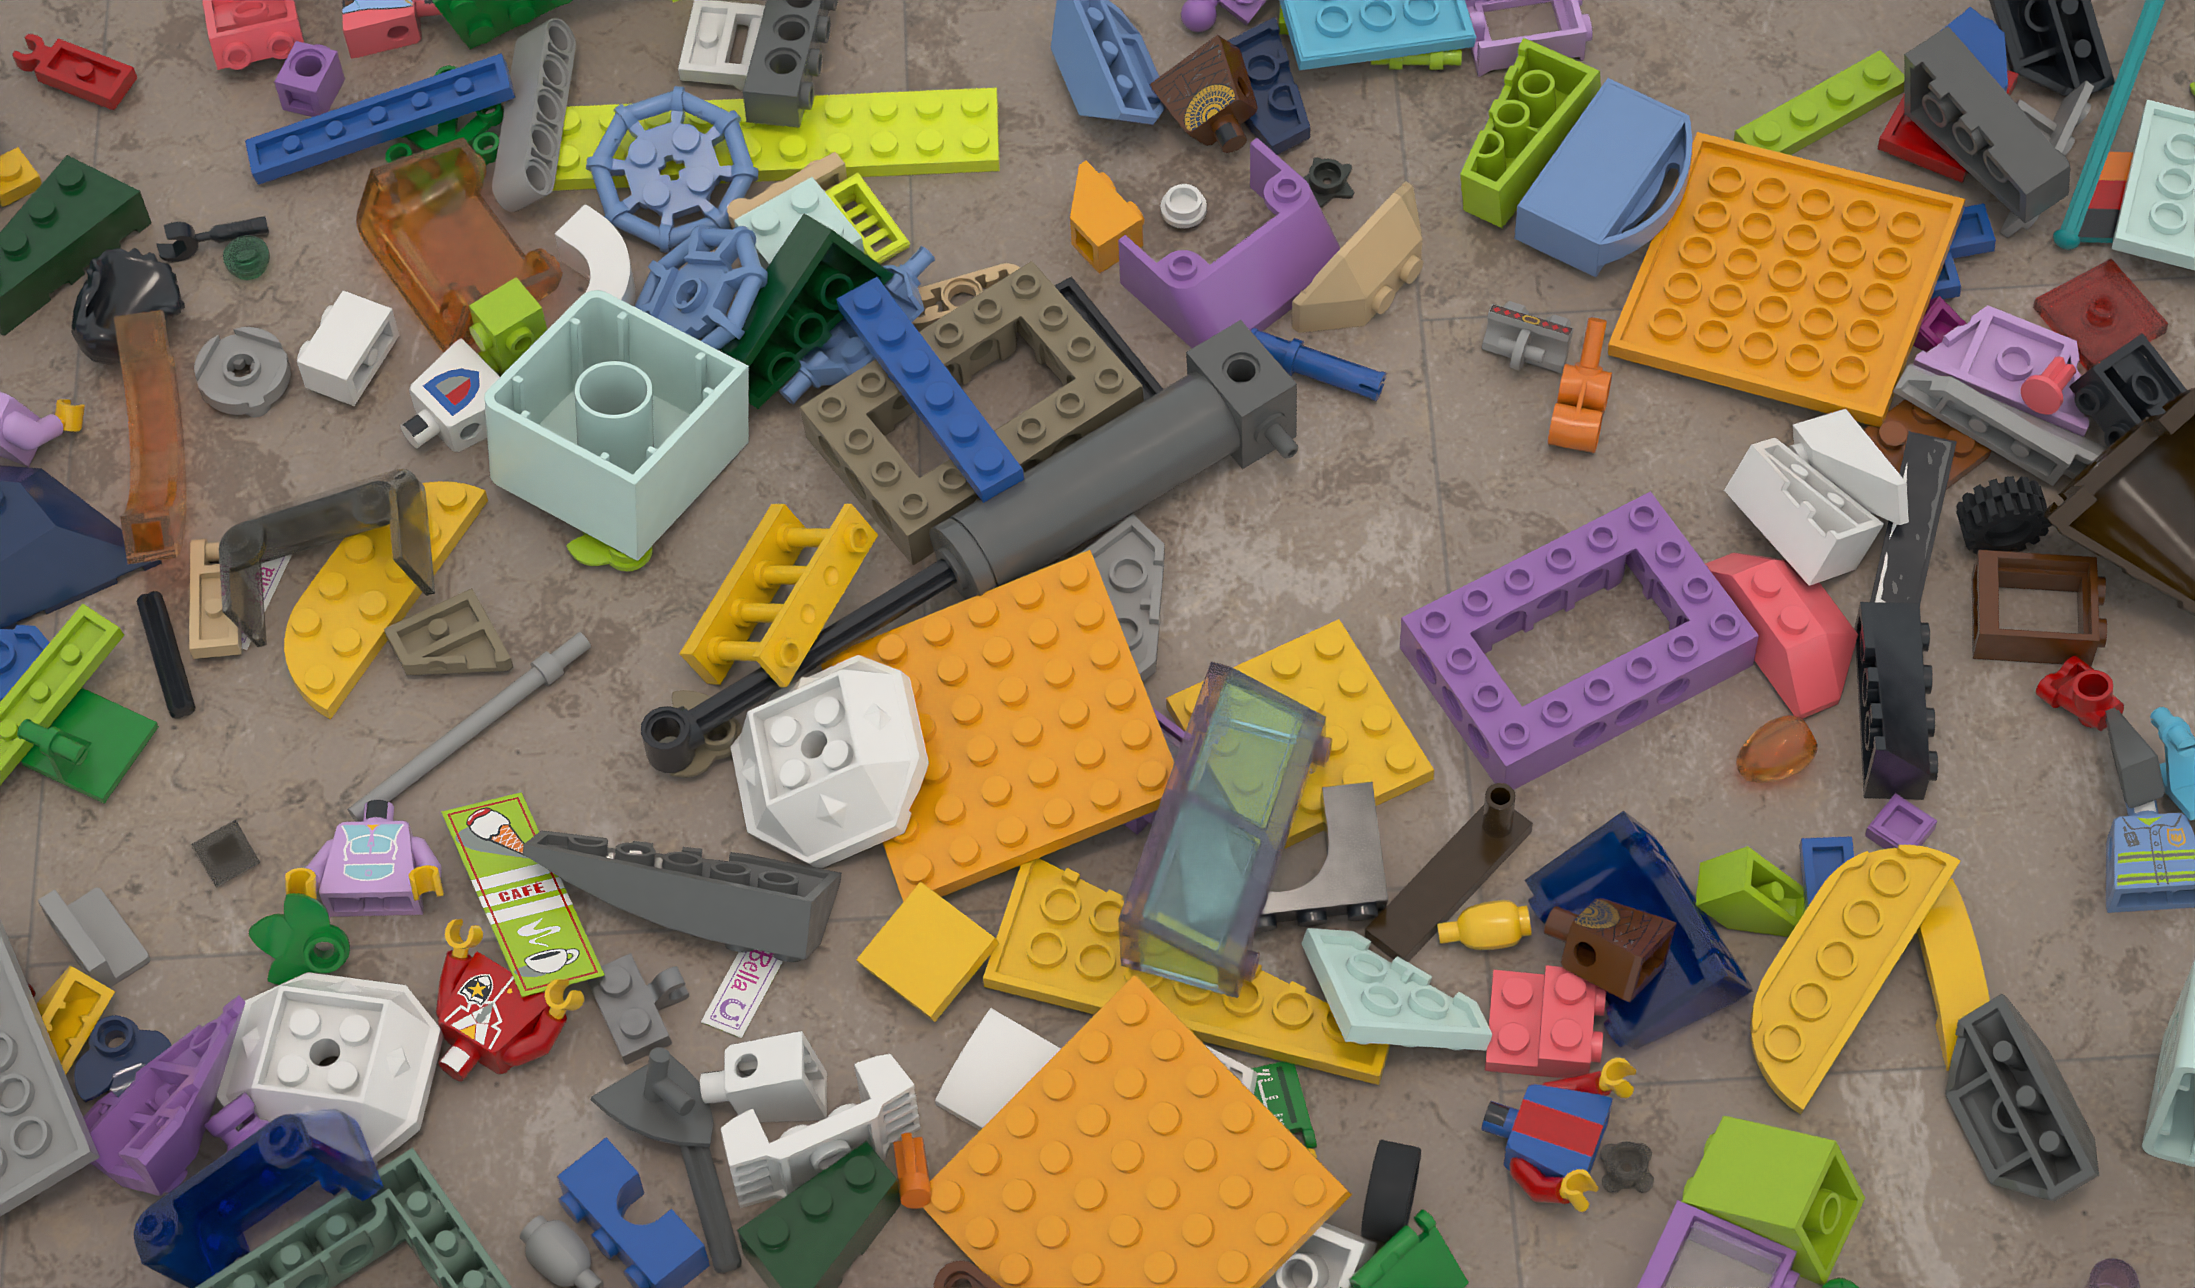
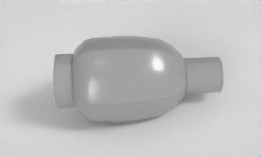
[520,1215,604,1288]

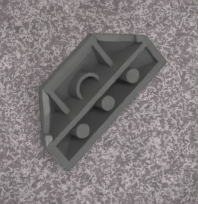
[1945,994,2099,1202]

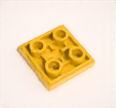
[856,882,999,1022]

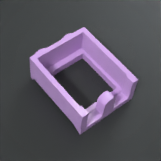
[1465,0,1592,77]

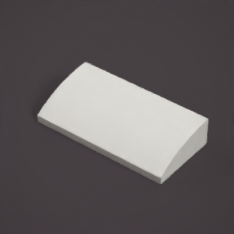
[935,1008,1061,1130]

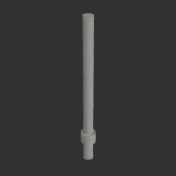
[347,632,591,822]

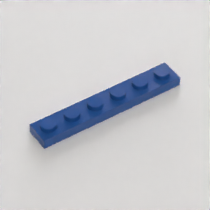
[245,53,515,185]
[836,277,1025,502]

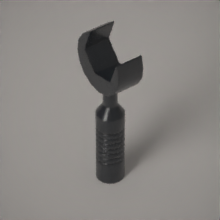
[156,216,269,262]

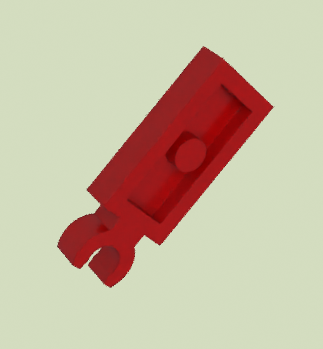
[12,34,137,111]

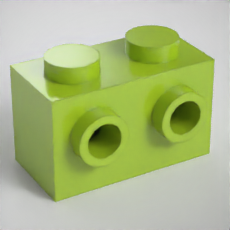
[469,277,547,377]

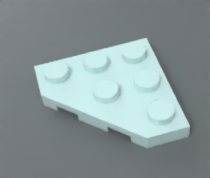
[1302,928,1493,1051]

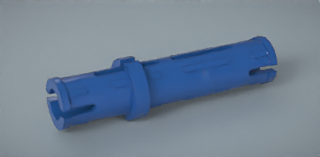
[1251,328,1386,401]

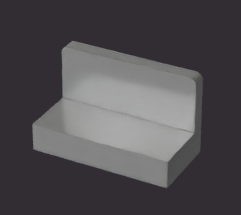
[38,887,150,988]

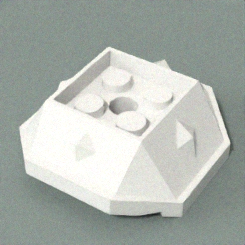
[730,655,929,869]
[217,972,444,1179]

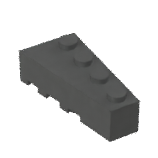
[1904,26,2071,224]

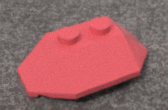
[1705,553,1858,720]

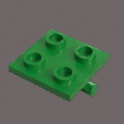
[17,688,159,804]

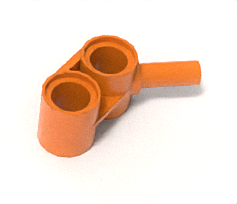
[1548,317,1612,453]

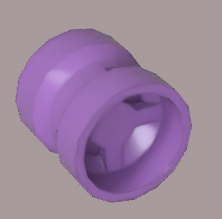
[204,1092,278,1166]

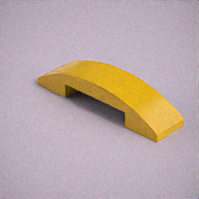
[1915,878,1990,1071]

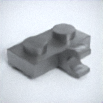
[587,953,690,1065]

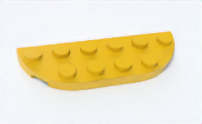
[284,481,488,720]
[1750,845,1961,1115]

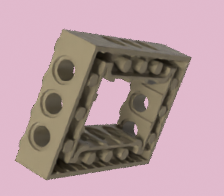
[800,261,1144,565]

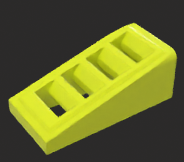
[825,173,910,264]

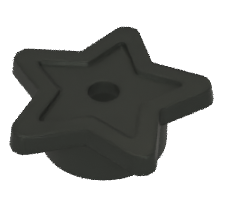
[1302,157,1354,208]

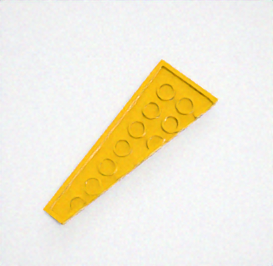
[983,858,1391,1085]

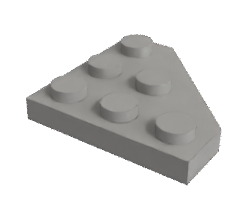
[1081,514,1165,681]

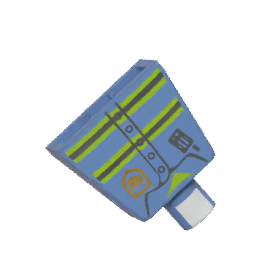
[2106,800,2195,913]

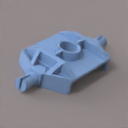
[779,246,935,405]

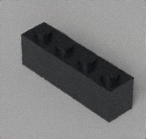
[1854,602,1938,800]

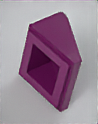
[1913,296,1967,353]

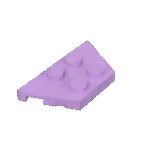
[1913,305,2089,437]

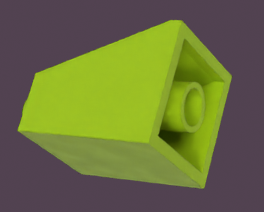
[1681,1115,1865,1285]

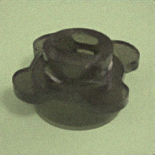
[1600,1141,1654,1193]

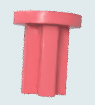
[2021,357,2076,415]

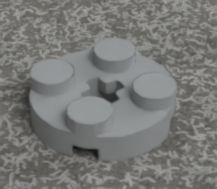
[194,327,291,417]

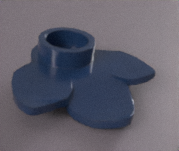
[74,1015,172,1102]

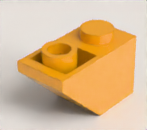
[1070,160,1145,274]

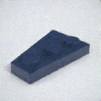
[1228,17,1311,155]

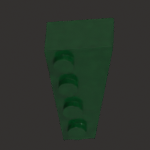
[0,155,152,336]

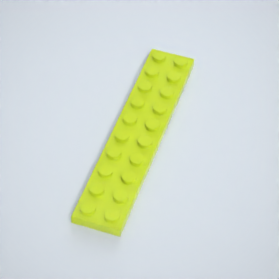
[553,87,1000,191]

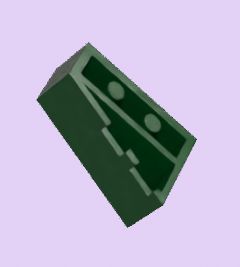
[737,1141,901,1288]

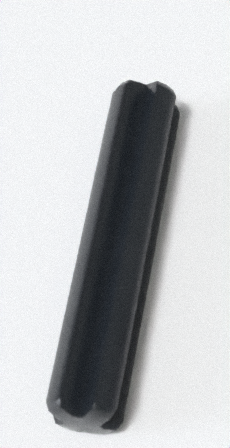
[137,591,196,719]

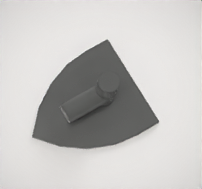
[591,1048,713,1147]

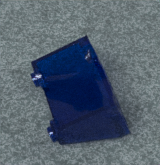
[1525,811,1753,1050]
[133,1109,384,1288]

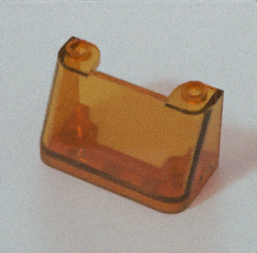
[356,137,563,352]

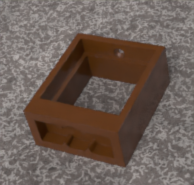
[1971,550,2107,666]

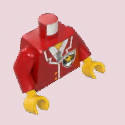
[436,919,584,1082]

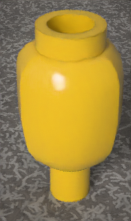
[1437,900,1532,950]

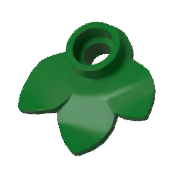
[249,893,350,985]

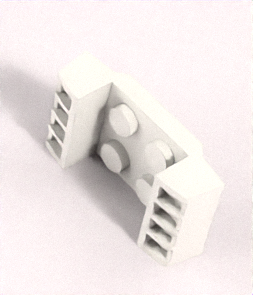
[721,1054,921,1208]

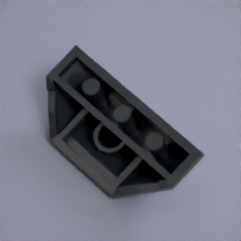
[1989,0,2115,97]

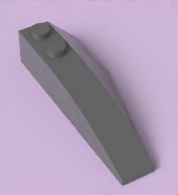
[523,830,842,962]

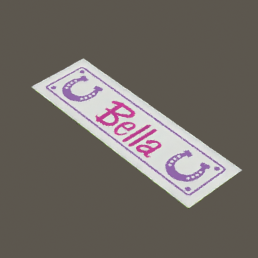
[701,949,783,1038]

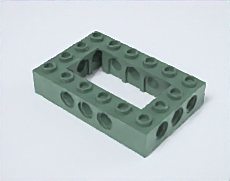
[195,1147,512,1288]

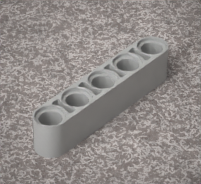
[492,18,576,212]

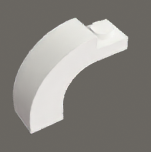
[554,204,635,306]

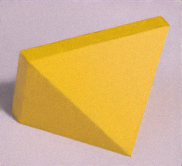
[36,966,115,1075]

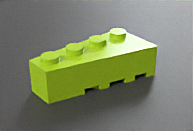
[1460,38,1601,228]

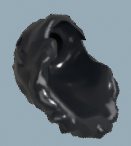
[71,248,185,365]

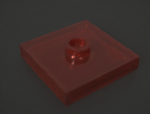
[2033,258,2169,371]

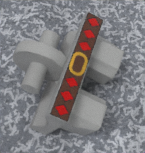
[1482,301,1574,373]

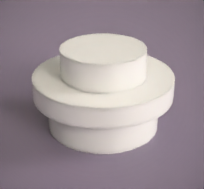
[1161,184,1207,228]

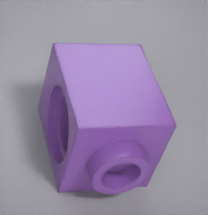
[274,41,345,117]

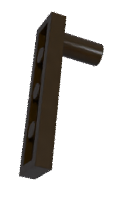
[1365,783,1533,962]

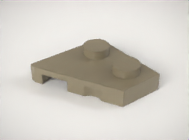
[384,588,513,675]

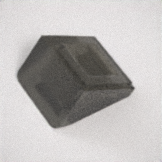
[190,819,260,887]

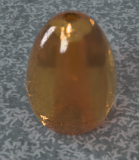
[1736,715,1818,783]

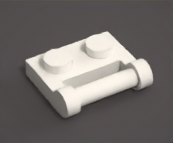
[678,0,765,91]

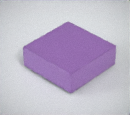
[1865,793,1937,849]

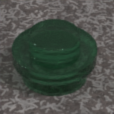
[223,236,270,280]

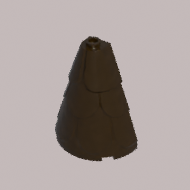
[2044,387,2195,616]

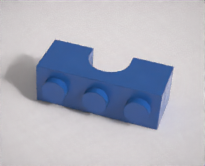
[557,1137,710,1288]

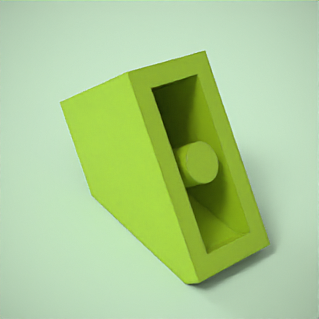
[1696,846,1805,937]

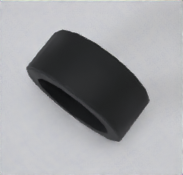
[1361,1140,1421,1242]

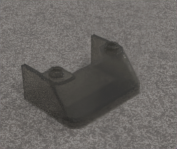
[219,469,435,647]

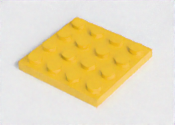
[1166,619,1434,861]

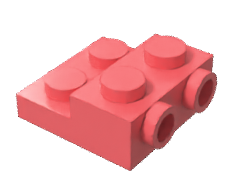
[202,0,304,70]
[1485,965,1606,1078]

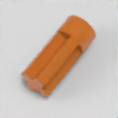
[893,1132,932,1209]

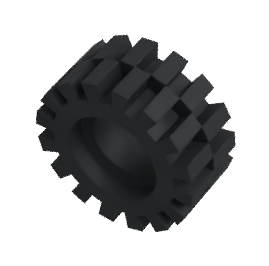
[1956,476,2052,554]

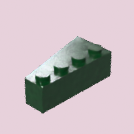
[719,213,894,409]

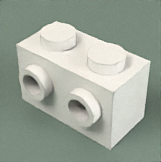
[297,291,400,406]

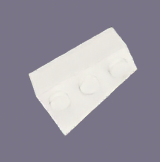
[1724,438,1884,586]

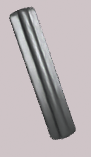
[680,1146,742,1273]

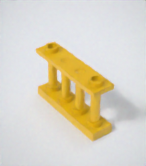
[679,504,878,687]

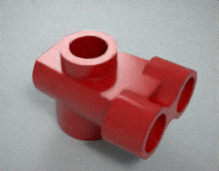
[2036,656,2124,731]

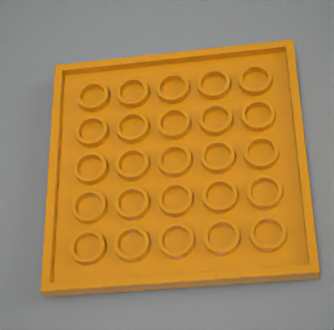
[1608,132,1965,428]
[821,550,1188,902]
[922,975,1352,1288]

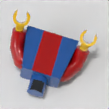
[1481,1057,1637,1212]

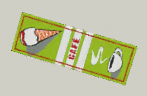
[441,792,605,997]

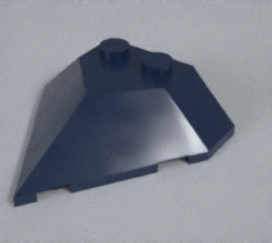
[0,465,162,630]

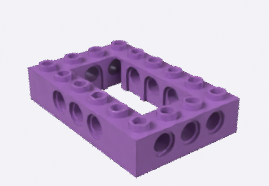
[1400,491,1759,790]

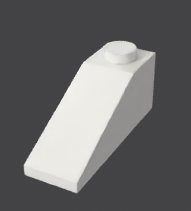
[1789,409,1909,525]

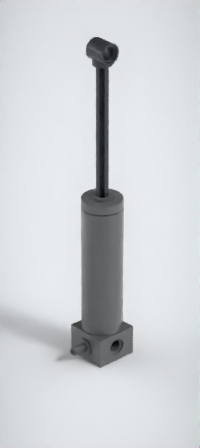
[641,320,1298,773]

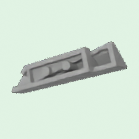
[1893,364,2108,486]

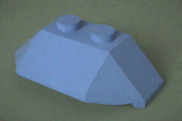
[1051,0,1166,124]

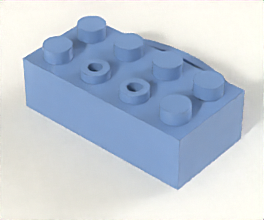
[1514,78,1692,278]

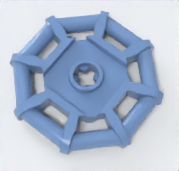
[586,86,759,253]
[634,224,768,350]

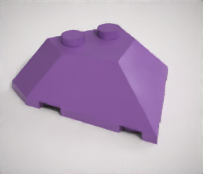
[83,995,246,1196]

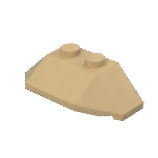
[1292,181,1423,333]

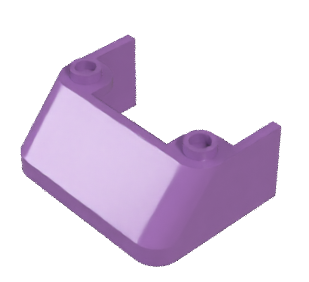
[1118,138,1341,348]

